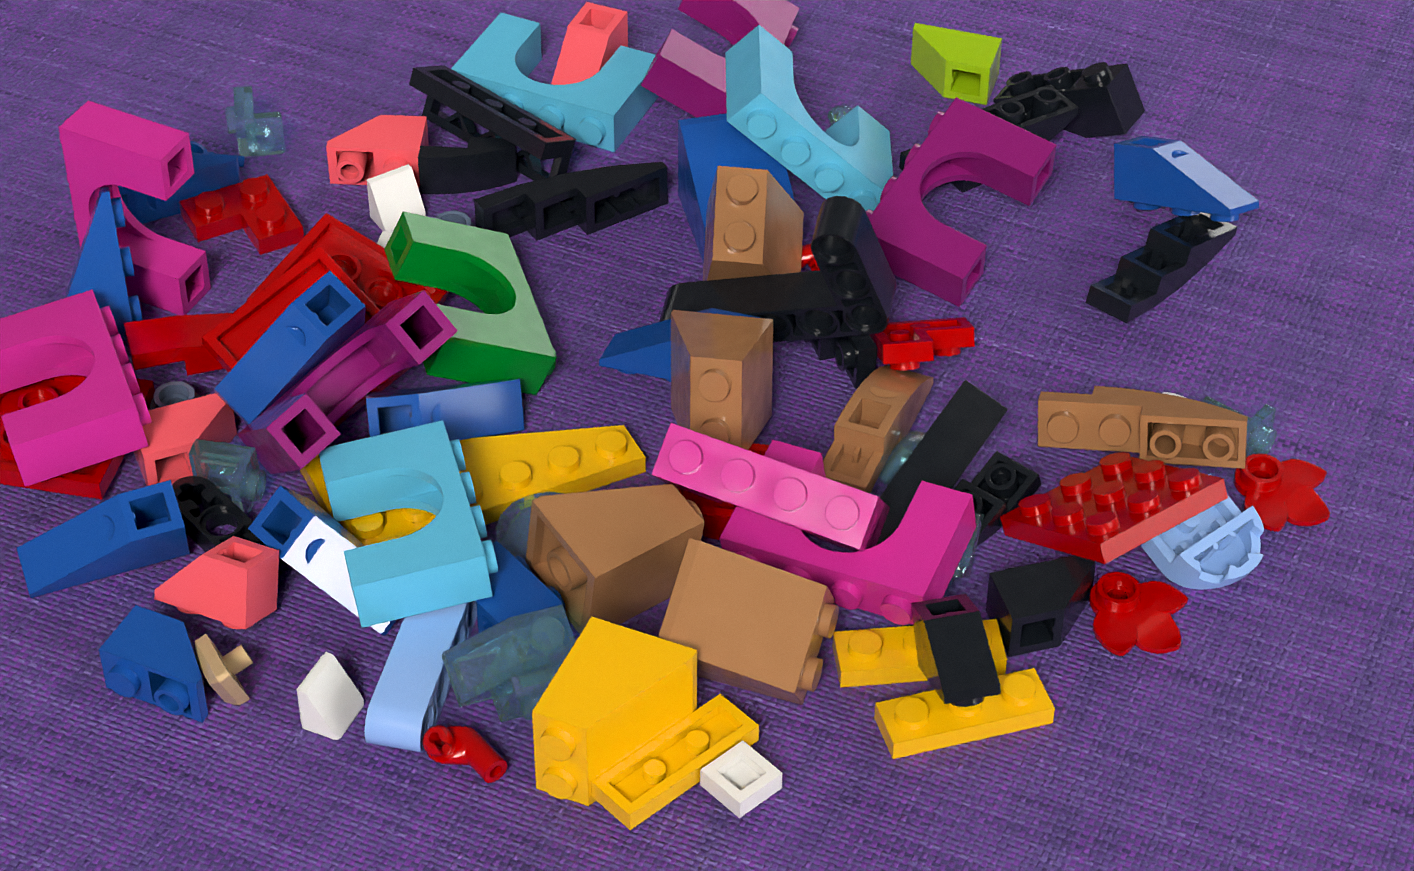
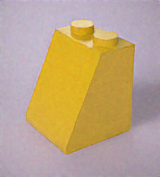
[532,616,697,806]

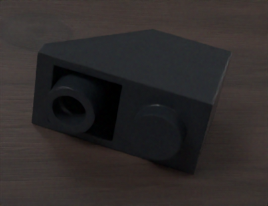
[986,555,1096,657]
[911,594,1001,707]

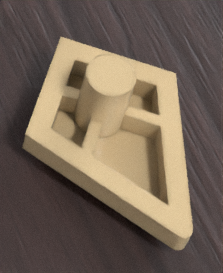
[194,634,253,705]

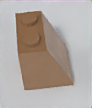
[703,166,804,281]
[671,310,773,450]
[525,484,705,634]
[658,538,839,705]

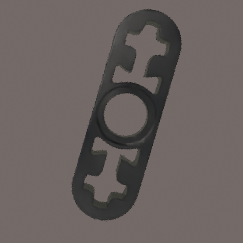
[172,476,268,552]

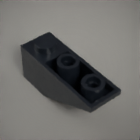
[993,62,1145,138]

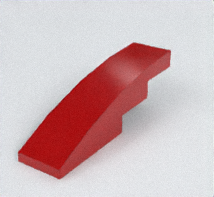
[124,313,232,376]

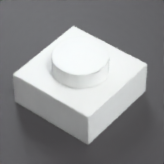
[700,740,783,818]

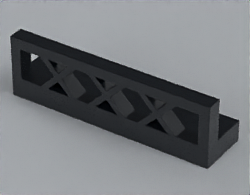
[409,65,576,181]

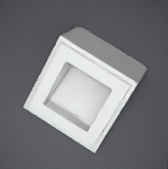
[367,164,426,232]
[296,652,364,740]

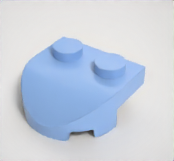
[1140,474,1264,590]

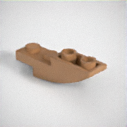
[823,365,934,493]
[1038,386,1248,469]

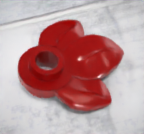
[1234,454,1330,532]
[1089,572,1188,656]

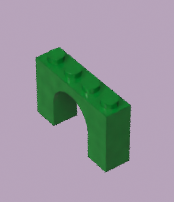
[384,211,557,395]

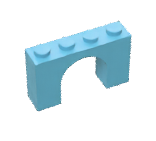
[451,13,659,152]
[725,25,893,211]
[319,420,498,628]

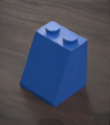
[678,113,795,263]

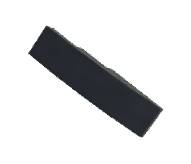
[474,162,668,241]
[1085,212,1237,323]
[877,380,1008,545]

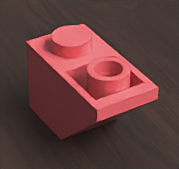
[551,2,628,85]
[326,115,429,187]
[134,393,237,486]
[154,536,279,630]

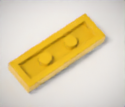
[832,619,1007,688]
[874,668,1055,759]
[591,694,759,830]

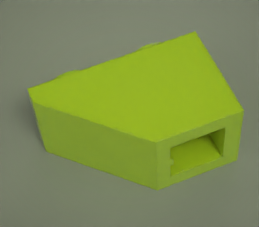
[911,23,1002,105]

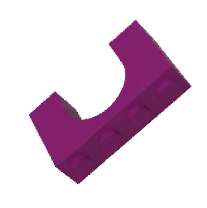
[641,0,799,118]
[866,97,1057,307]
[237,290,458,474]

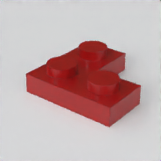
[179,174,304,255]
[870,317,975,371]

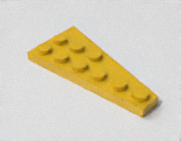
[300,425,646,546]

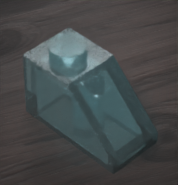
[441,605,576,707]

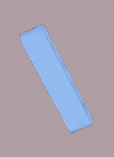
[364,601,477,753]

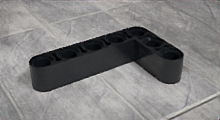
[659,196,897,342]

